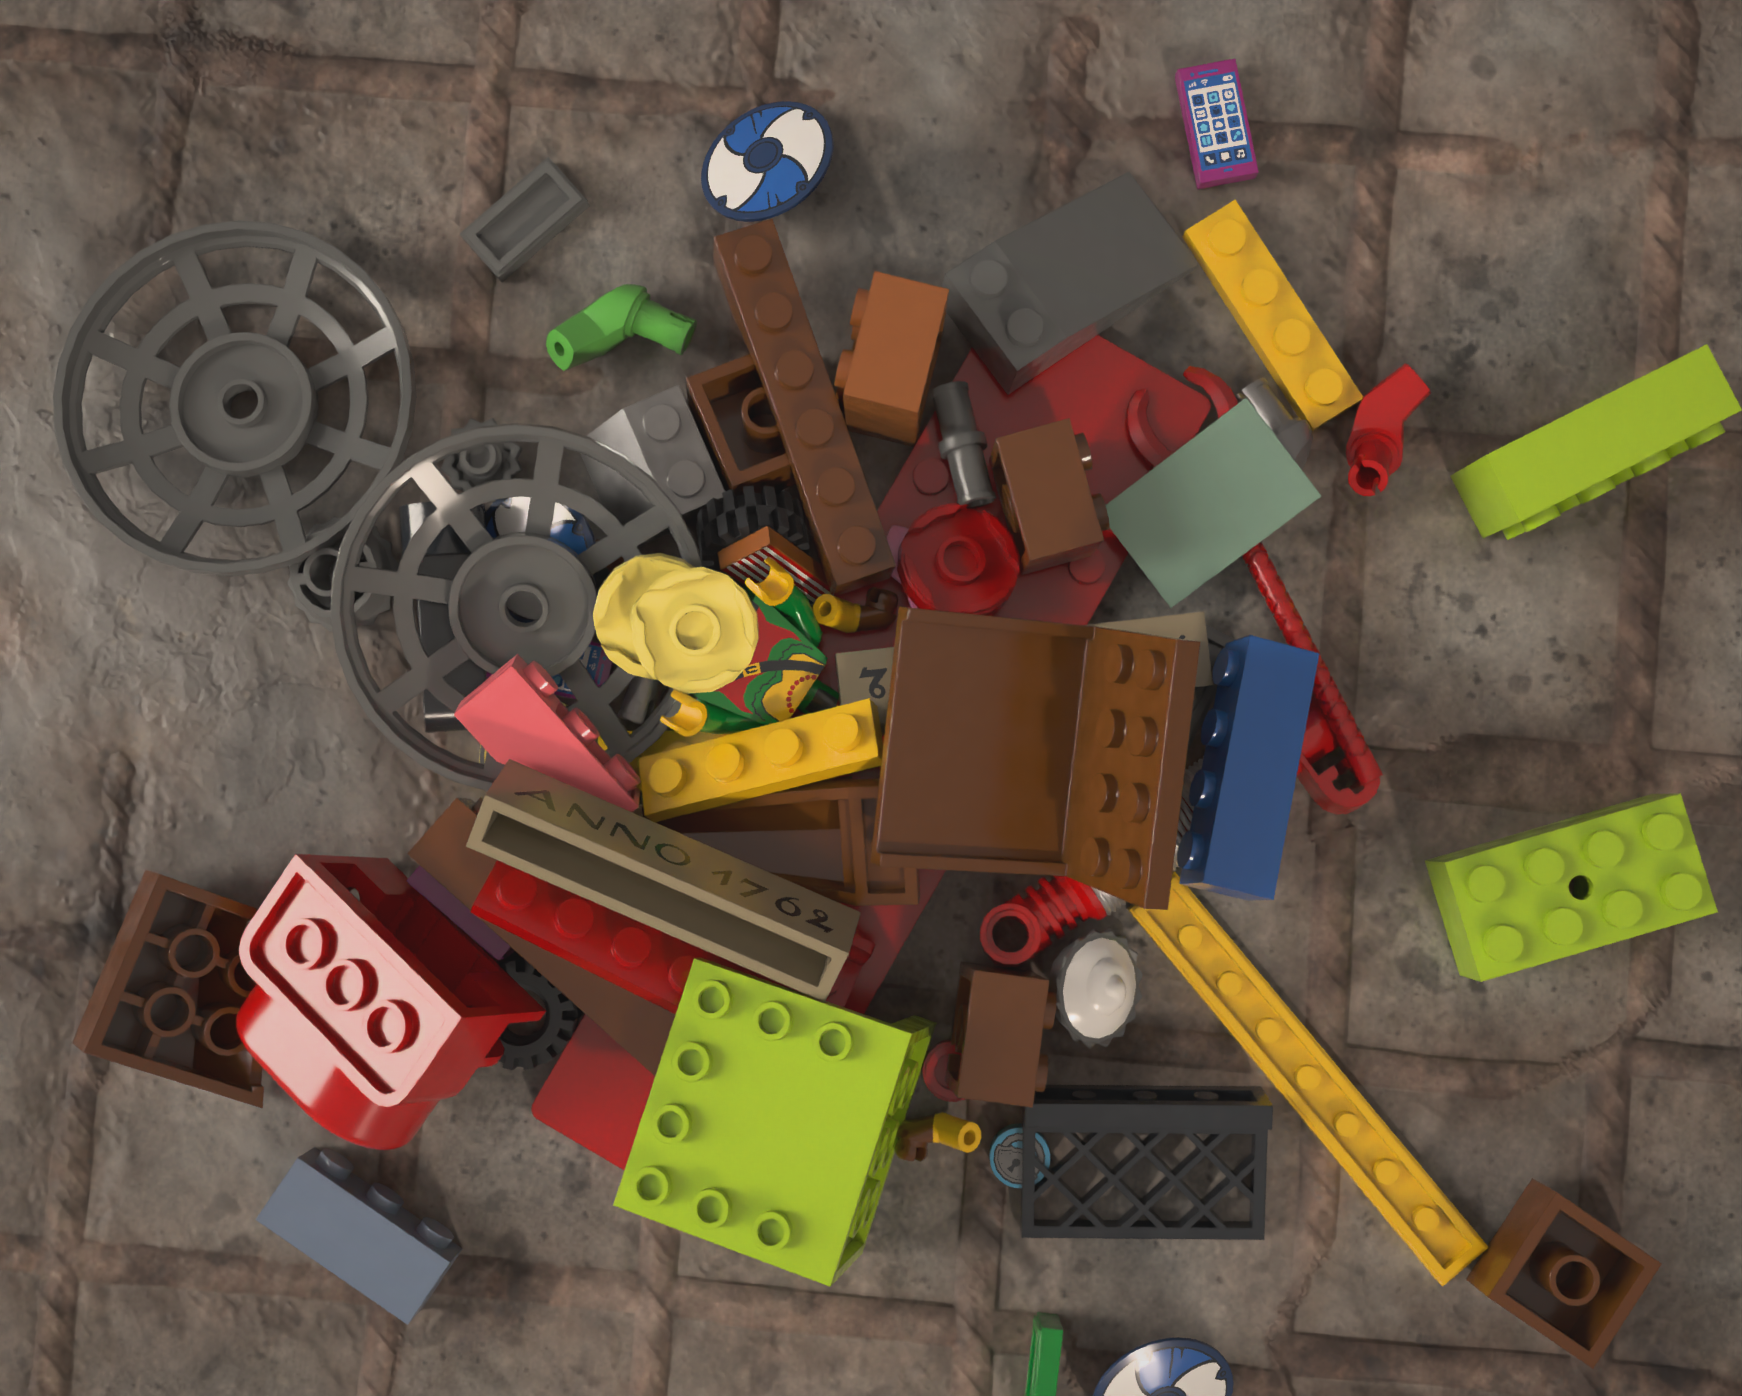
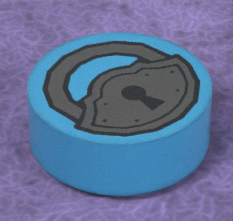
[989,1123,1050,1188]

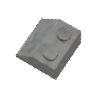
[580,385,725,547]

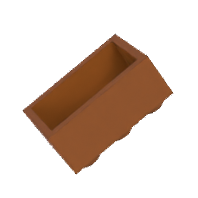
[834,271,949,447]

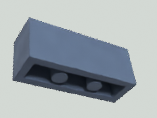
[255,1147,462,1325]

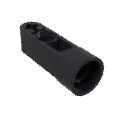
[399,502,487,733]

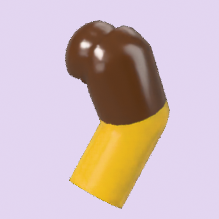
[813,587,899,633]
[895,1112,981,1162]

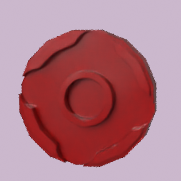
[897,502,1020,616]

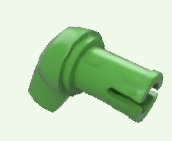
[546,284,697,371]

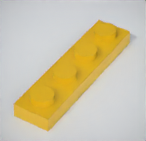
[1182,200,1363,431]
[639,698,883,822]

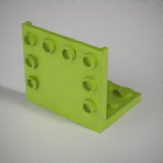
[613,958,937,1287]

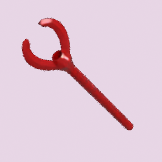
[1127,366,1383,786]

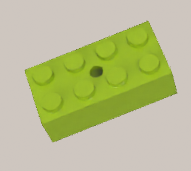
[1450,344,1742,540]
[1425,793,1718,982]

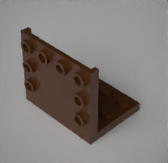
[870,606,1200,910]

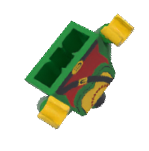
[660,557,839,737]

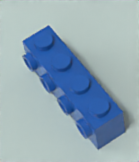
[1177,635,1319,901]

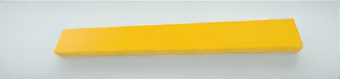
[1127,871,1489,1286]

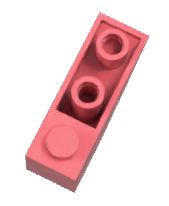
[454,654,641,812]

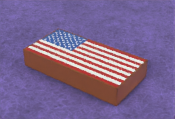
[718,526,831,608]

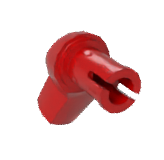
[1346,363,1431,496]

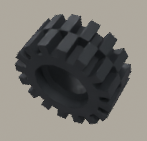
[696,485,810,588]
[498,957,581,1070]

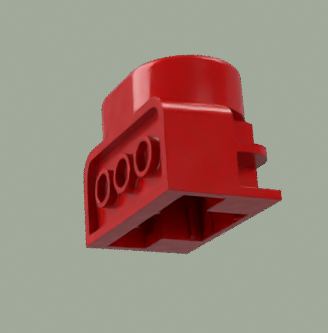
[236,854,546,1150]

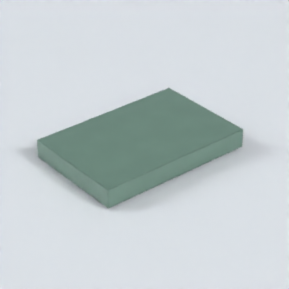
[1105,398,1321,608]

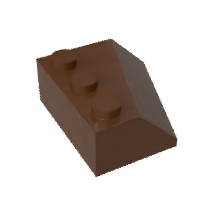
[72,870,264,1108]

